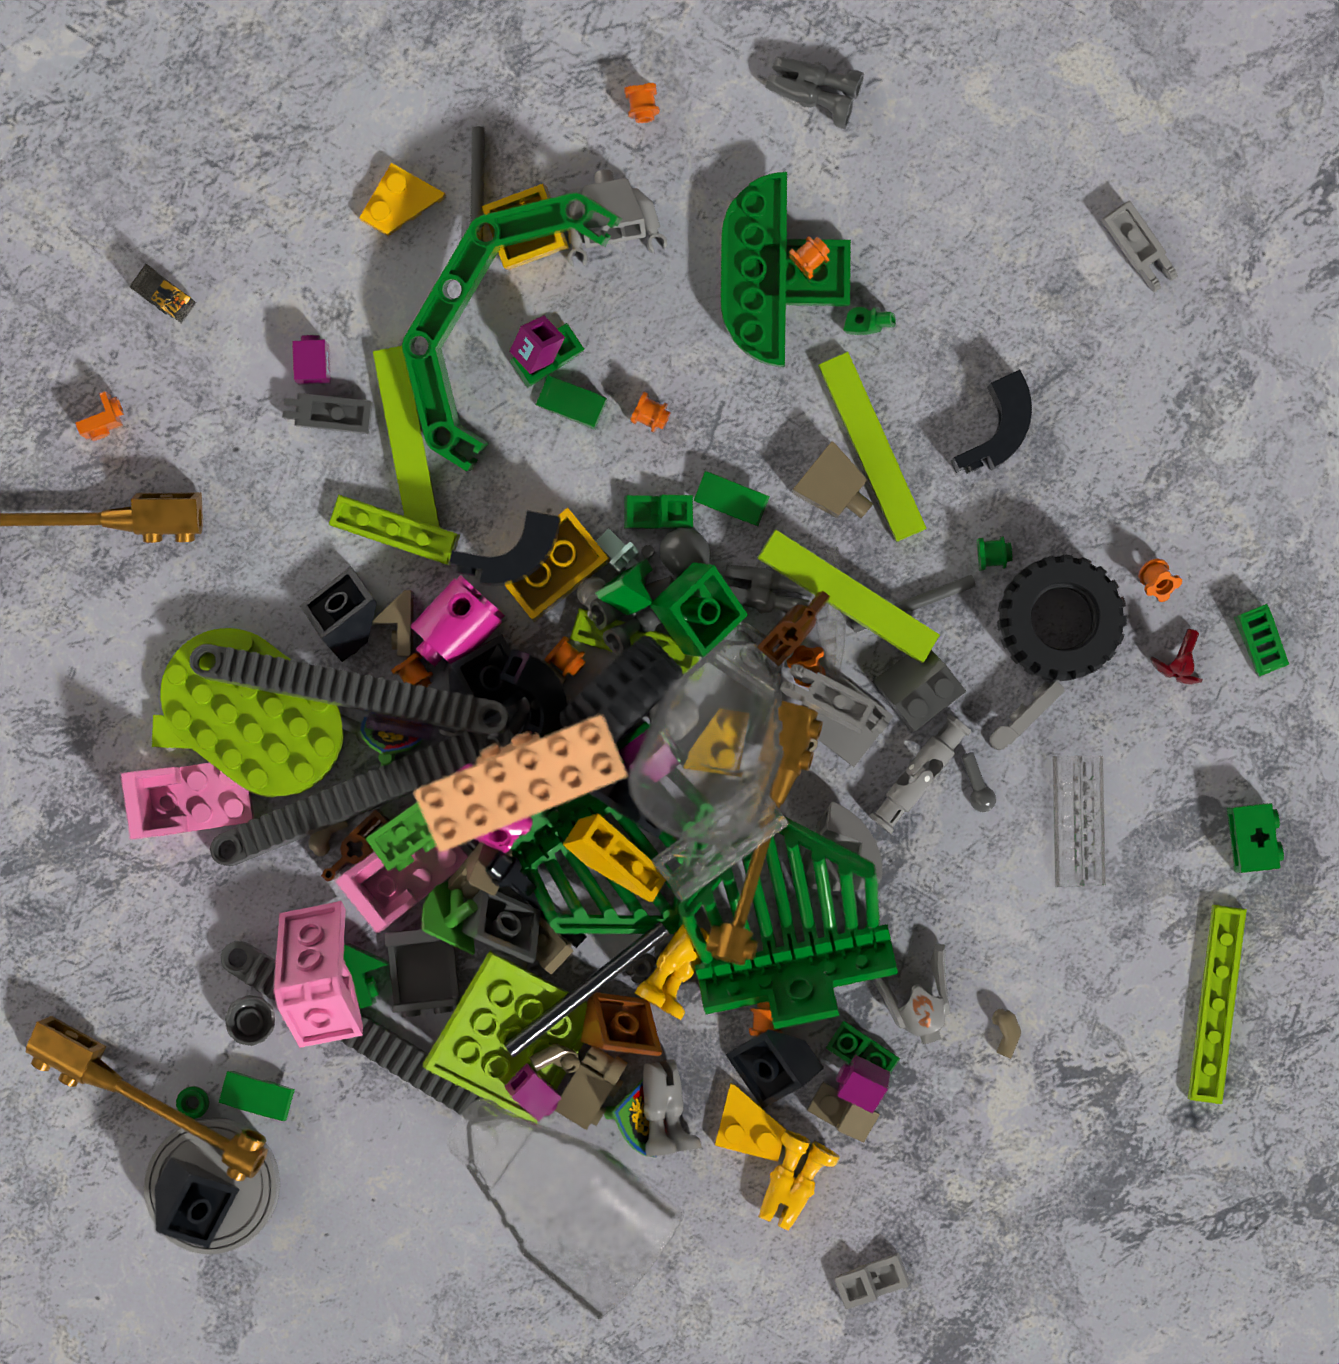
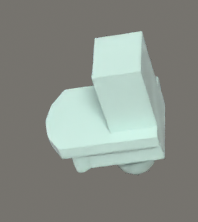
[596,528,639,573]

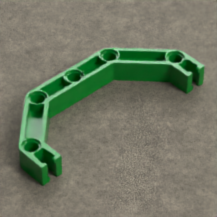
[402,193,622,472]

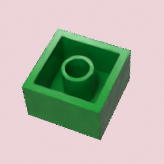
[650,562,748,658]

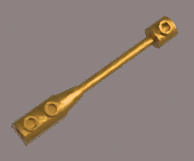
[0,492,203,543]
[706,700,823,965]
[26,1016,268,1181]

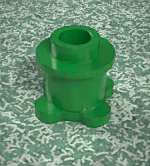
[976,536,1013,571]

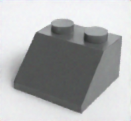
[872,650,967,733]

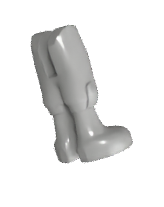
[643,1059,701,1157]

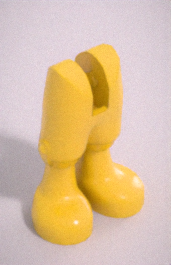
[634,924,710,1020]
[758,1130,840,1231]

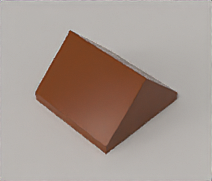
[581,992,662,1056]

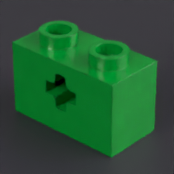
[1227,803,1284,873]

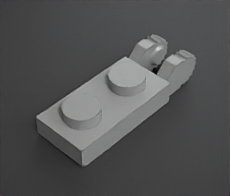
[1101,200,1178,292]
[780,664,876,734]
[988,681,1065,750]

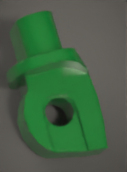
[844,307,896,335]

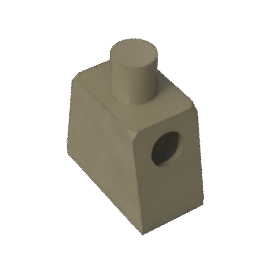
[792,441,873,519]

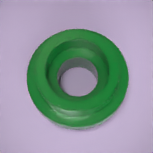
[176,1086,210,1119]

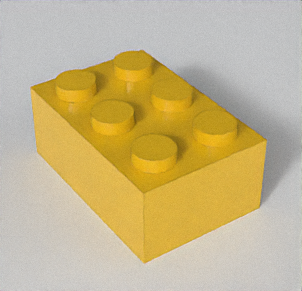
[504,507,610,622]

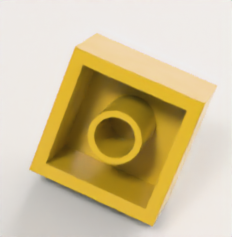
[482,183,569,270]

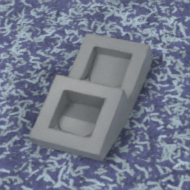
[834,1252,910,1310]

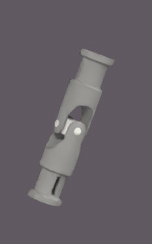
[869,714,971,834]

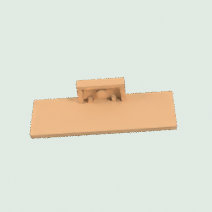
[415,715,627,852]

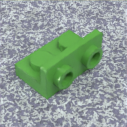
[365,802,437,872]

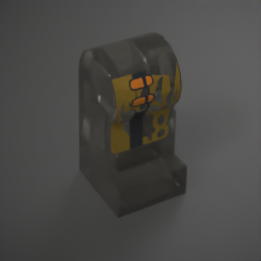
[129,264,196,324]

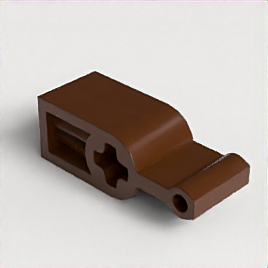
[757,591,829,667]
[321,809,390,882]

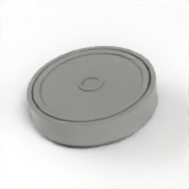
[144,1118,280,1254]

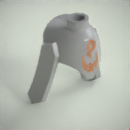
[871,944,950,1045]

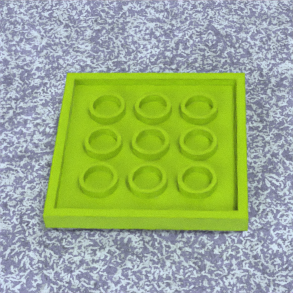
[423,951,587,1124]

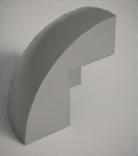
[802,801,882,891]

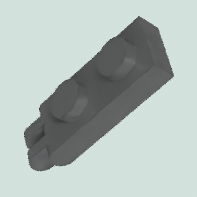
[282,393,373,435]

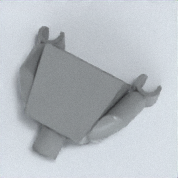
[568,169,667,266]

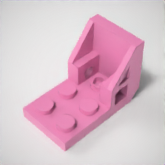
[121,763,255,839]
[335,845,468,933]
[274,901,363,1048]

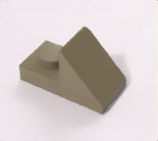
[372,590,414,657]
[448,842,512,900]
[536,915,574,974]
[807,1081,880,1143]

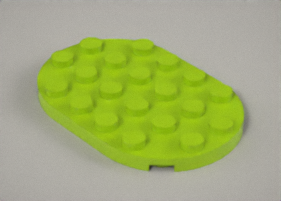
[160,628,343,797]

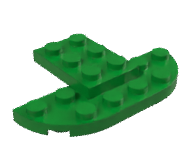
[721,172,851,368]

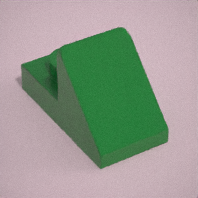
[595,559,653,615]
[343,943,389,1009]

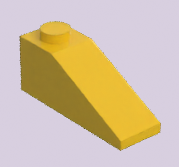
[562,814,669,902]

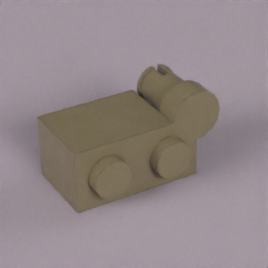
[554,1046,628,1130]

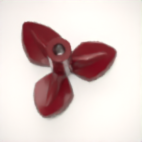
[1150,629,1203,684]

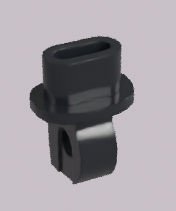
[486,851,536,897]

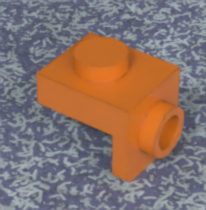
[75,391,124,441]

